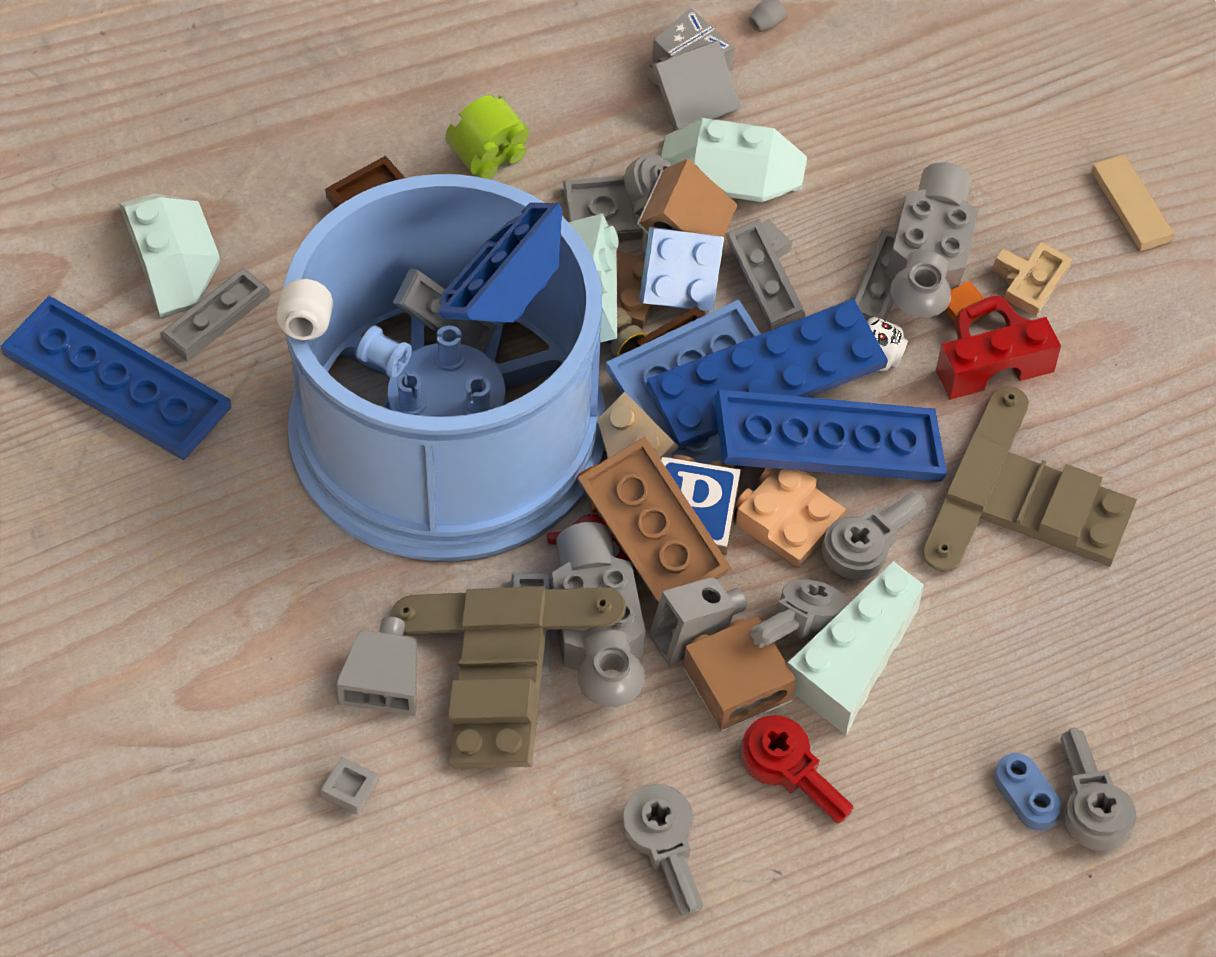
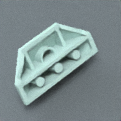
[661,118,807,202]
[119,193,220,318]

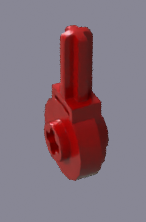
[740,715,854,824]

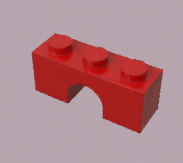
[936,317,1061,400]

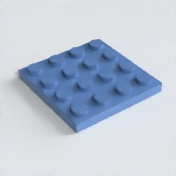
[606,300,761,466]

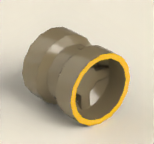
[604,307,647,357]

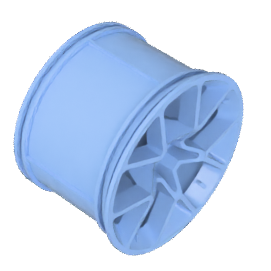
[283,174,606,561]

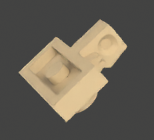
[992,242,1073,317]

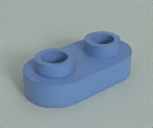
[994,753,1061,831]

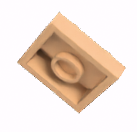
[736,468,847,568]

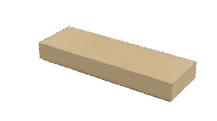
[1091,154,1175,251]

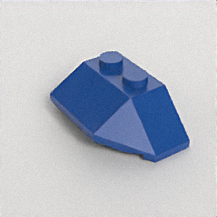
[438,202,562,323]

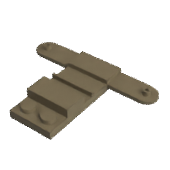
[923,386,1137,572]
[390,586,626,768]

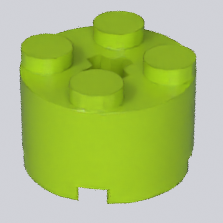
[445,94,529,179]

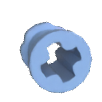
[356,326,412,378]

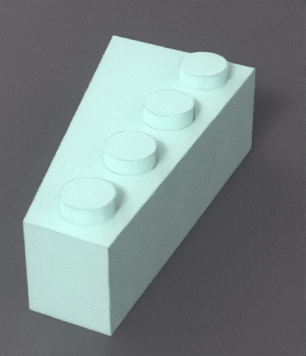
[788,561,924,736]

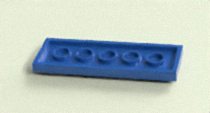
[1,295,231,461]
[646,298,888,449]
[714,389,947,482]

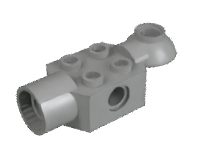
[885,162,978,318]
[552,522,645,707]

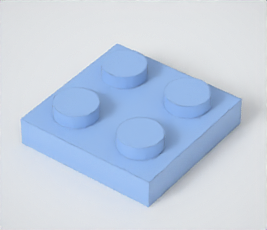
[639,227,724,311]

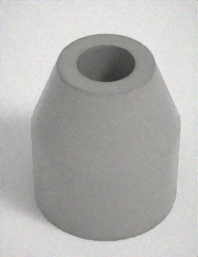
[749,0,787,31]

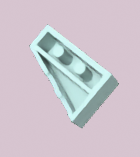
[568,213,619,343]

